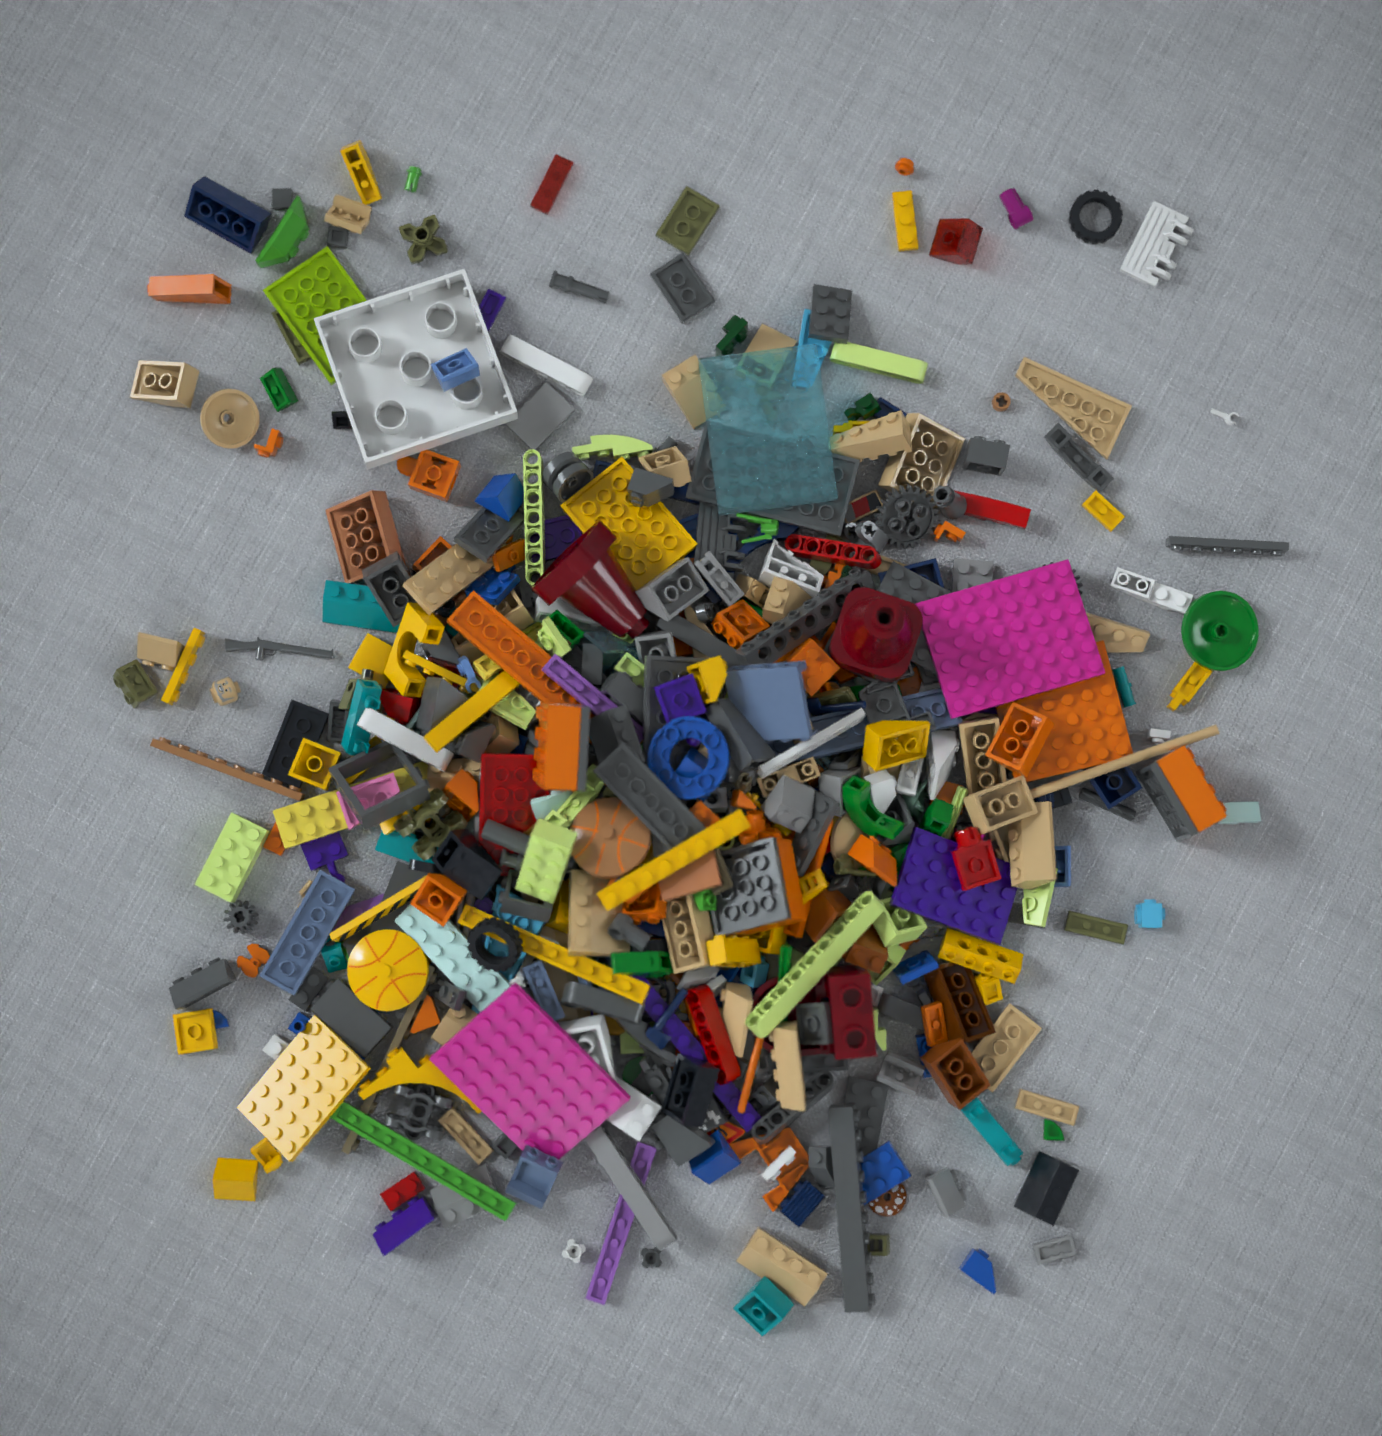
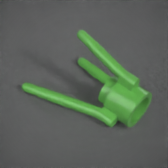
[736,513,779,544]

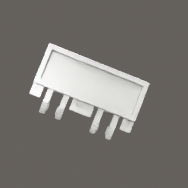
[1119,201,1193,287]

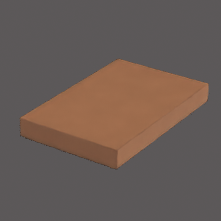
[658,848,722,902]

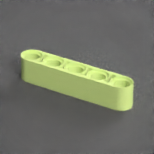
[830,342,928,384]

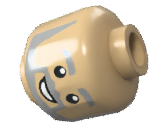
[209,677,241,706]

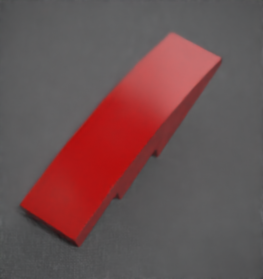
[955,491,1031,529]

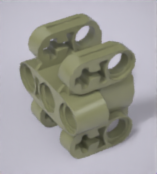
[393,788,468,861]

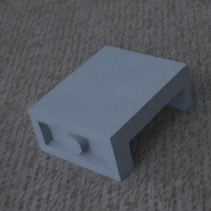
[505,1145,563,1209]

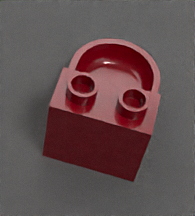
[751,965,877,1060]

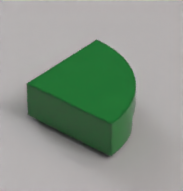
[1043,1119,1064,1141]

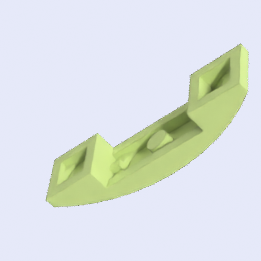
[544,764,604,828]

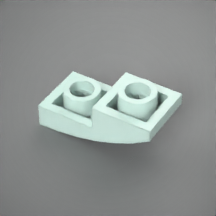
[530,790,573,820]
[1218,802,1261,824]

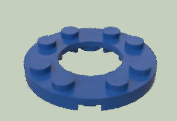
[648,716,730,799]

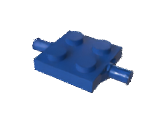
[465,565,521,606]

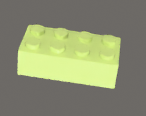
[194,812,271,903]
[515,818,578,904]

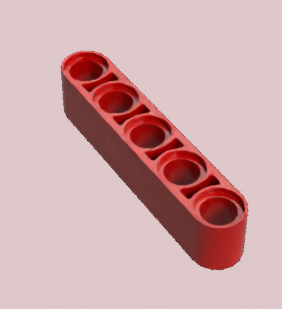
[785,534,882,569]
[686,984,741,1085]

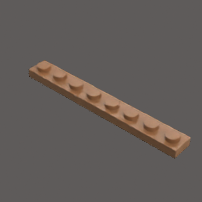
[150,737,305,801]

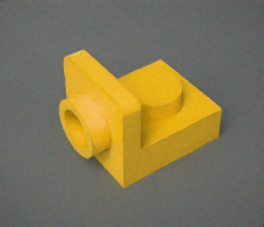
[974,973,1003,1006]

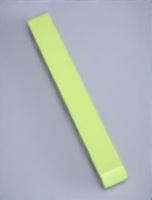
[745,891,884,1038]

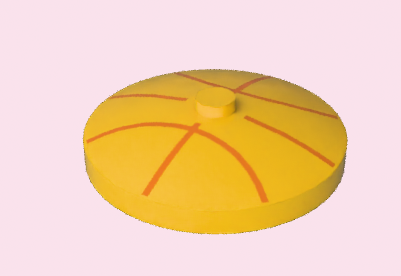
[347,929,429,1011]

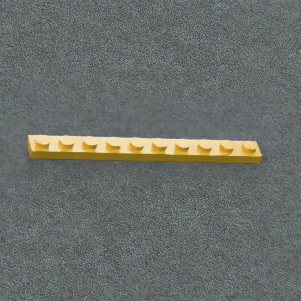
[457,904,651,1005]

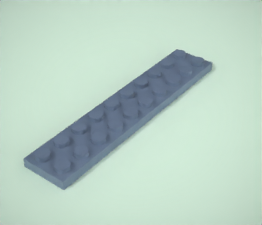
[767,688,962,766]

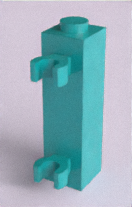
[341,679,382,756]
[960,1097,1023,1166]

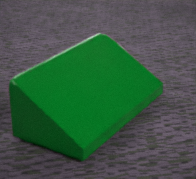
[260,368,298,412]

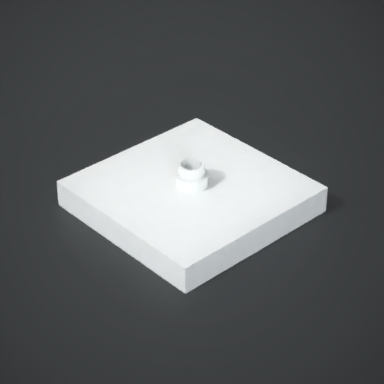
[314,269,518,470]

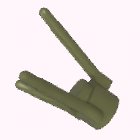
[833,854,876,878]

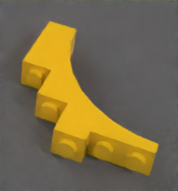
[358,1047,482,1114]

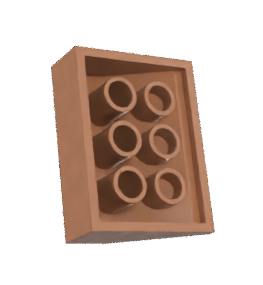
[325,490,406,584]

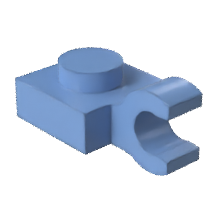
[456,655,481,693]

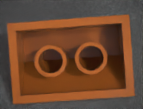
[920,1038,991,1110]

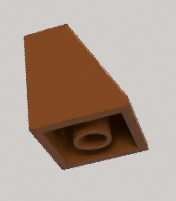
[805,879,853,943]
[841,924,889,974]

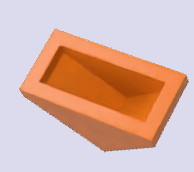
[410,995,441,1034]

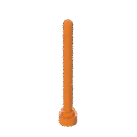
[737,1036,765,1114]

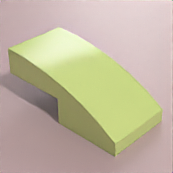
[873,1007,886,1051]

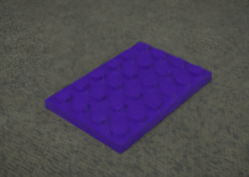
[890,827,1018,945]

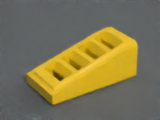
[799,869,828,905]

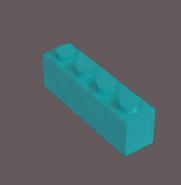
[375,830,439,864]

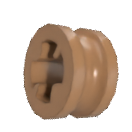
[992,392,1010,412]

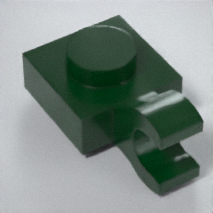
[844,392,882,421]

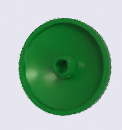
[1181,591,1259,671]

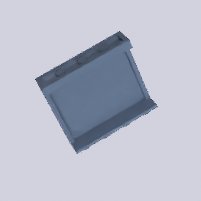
[725,661,818,743]

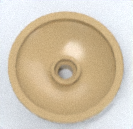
[200,389,259,449]
[830,813,869,870]

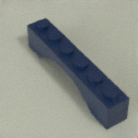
[703,522,801,603]

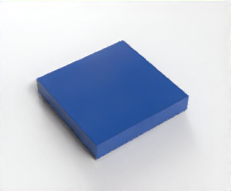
[893,950,939,985]

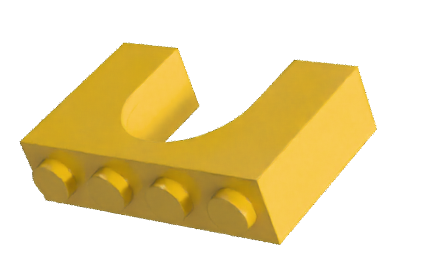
[384,602,445,698]

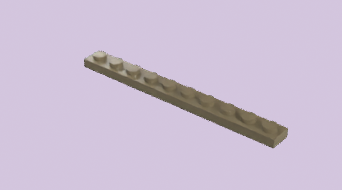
[341,965,438,1154]

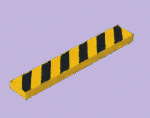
[329,875,427,942]

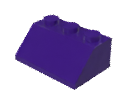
[372,1196,438,1256]

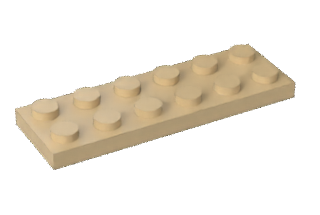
[402,542,508,616]

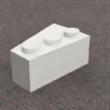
[758,539,824,599]

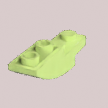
[572,435,653,461]

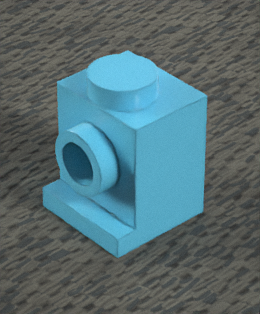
[740,955,769,988]

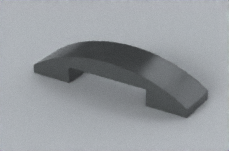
[1044,423,1114,493]

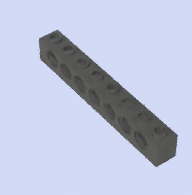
[735,568,877,665]

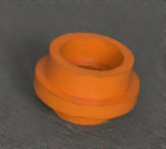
[895,158,914,176]

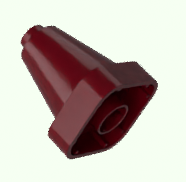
[531,520,650,639]
[829,587,923,682]

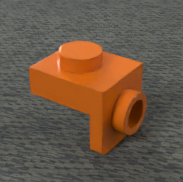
[254,428,284,458]

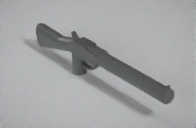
[225,637,333,661]

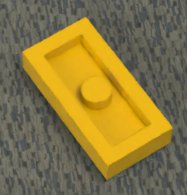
[1081,490,1125,532]

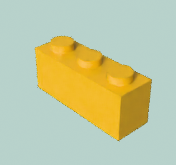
[706,934,762,968]

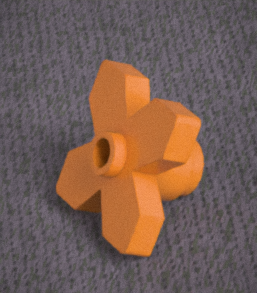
[736,810,781,845]

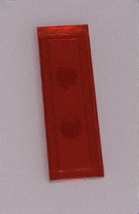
[530,154,574,215]

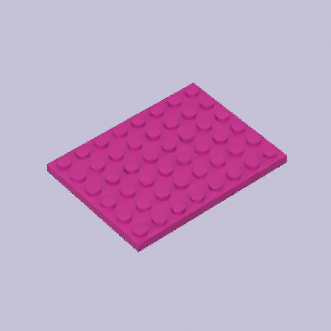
[915,559,1105,719]
[429,982,631,1160]

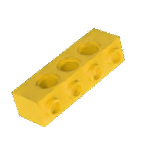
[938,928,1023,984]

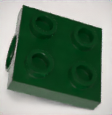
[715,315,748,360]

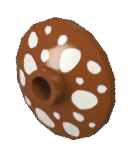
[868,1183,907,1217]

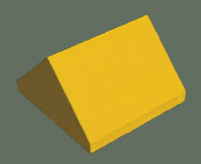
[212,1157,259,1201]

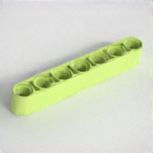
[523,449,546,586]

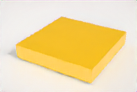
[173,1008,218,1055]

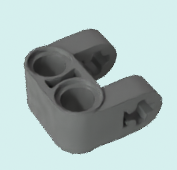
[840,521,889,556]

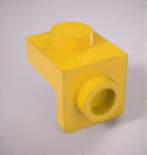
[250,1137,283,1174]

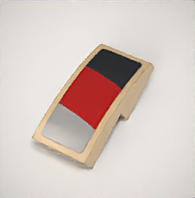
[845,490,883,523]

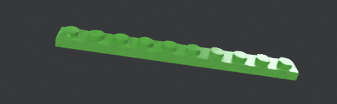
[330,1101,517,1222]

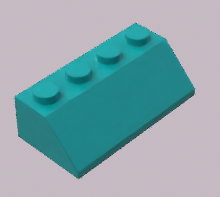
[322,580,400,633]

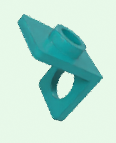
[321,936,348,973]

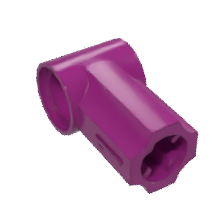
[999,188,1033,230]

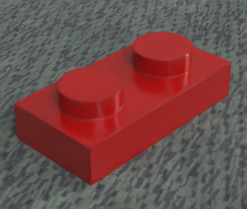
[380,1171,425,1211]

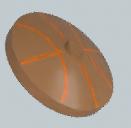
[570,797,651,879]

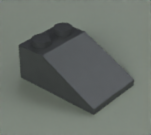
[362,551,417,627]

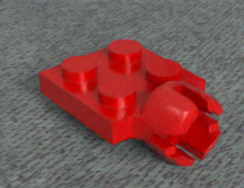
[951,826,1002,891]

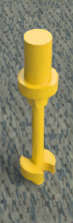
[746,792,791,837]

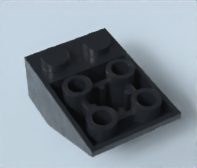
[431,828,503,900]

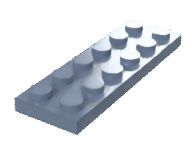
[259,870,356,996]

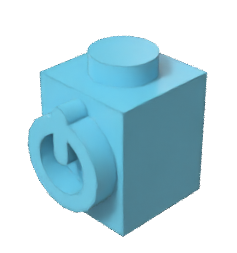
[1134,899,1165,928]

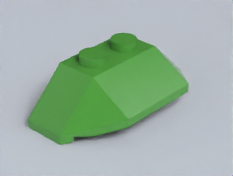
[255,196,309,268]

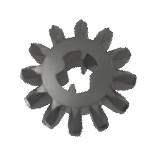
[224,900,259,934]

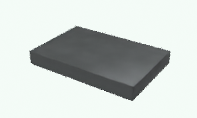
[650,253,715,323]

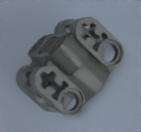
[384,1083,455,1140]

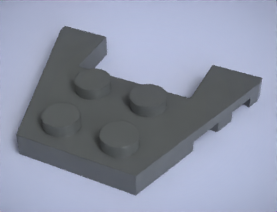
[858,663,936,731]

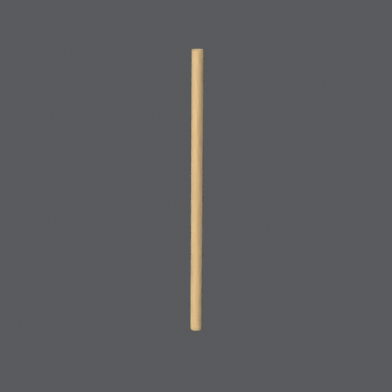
[1030,725,1219,799]

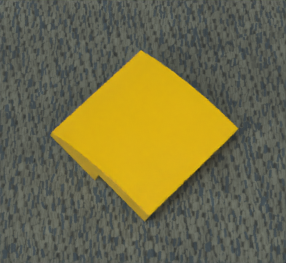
[348,633,392,688]

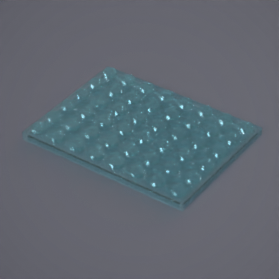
[698,343,838,515]

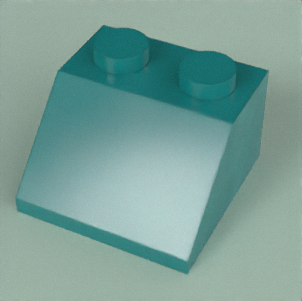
[733,1276,794,1337]

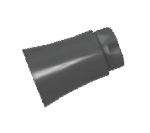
[933,485,967,520]

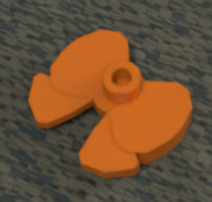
[236,944,270,978]

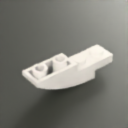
[1110,567,1194,614]

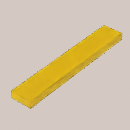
[423,671,520,753]

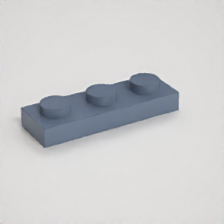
[522,960,566,1021]

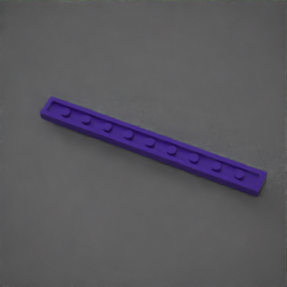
[628,975,762,1132]

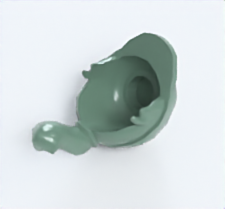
[901,778,930,824]

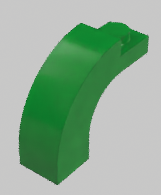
[842,775,904,840]

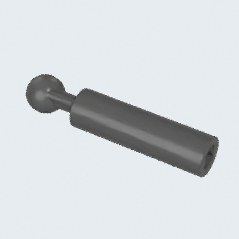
[481,819,579,874]

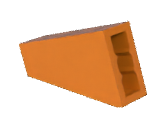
[147,274,232,304]

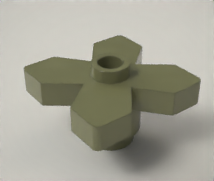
[399,215,448,264]

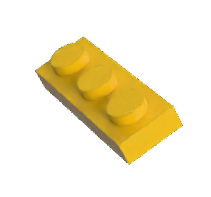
[892,190,918,251]

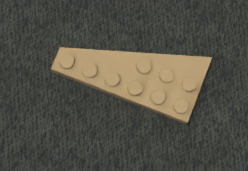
[1015,357,1132,460]
[1086,613,1150,653]

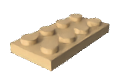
[971,1003,1042,1092]

